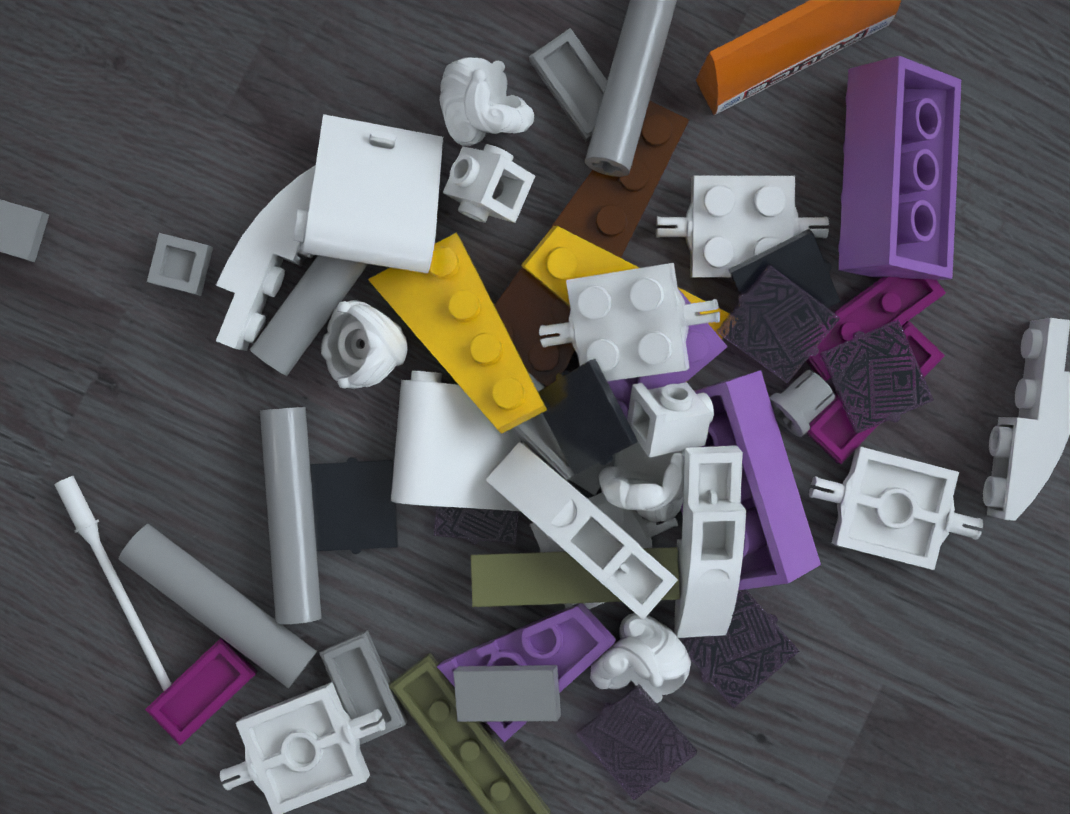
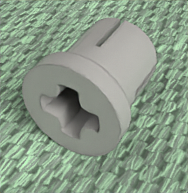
[769,370,835,437]

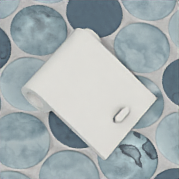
[294,114,443,273]
[391,371,544,511]

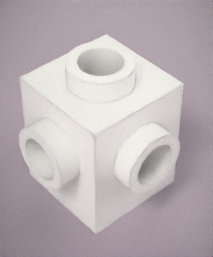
[443,144,535,223]

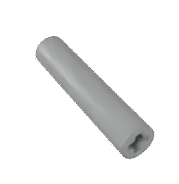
[585,0,677,177]
[250,256,368,376]
[260,407,322,624]
[119,524,317,689]

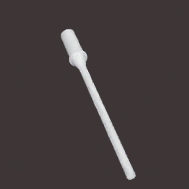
[54,476,171,691]

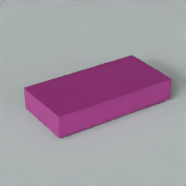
[145,638,257,746]

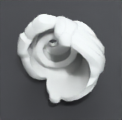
[439,57,534,146]
[321,300,408,389]
[598,442,685,523]
[590,613,691,703]

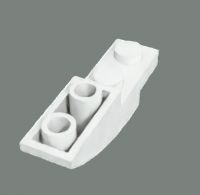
[216,165,316,351]
[983,318,1070,521]
[486,442,678,620]
[674,446,746,638]

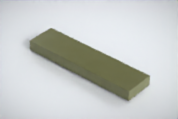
[471,547,680,607]
[389,653,551,814]

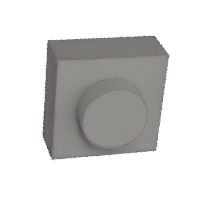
[147,233,213,296]

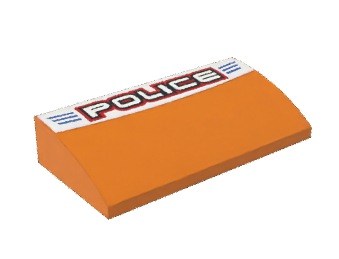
[696,0,901,115]

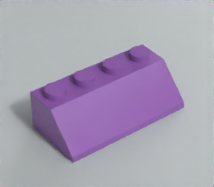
[838,56,961,280]
[681,370,821,590]

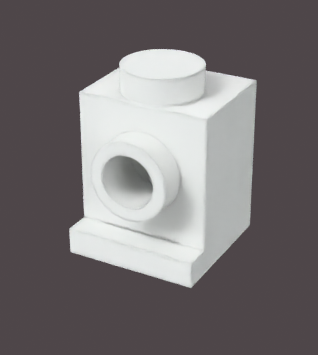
[627,382,714,458]

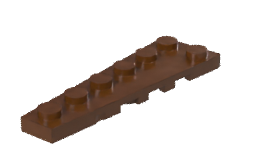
[494,100,689,386]

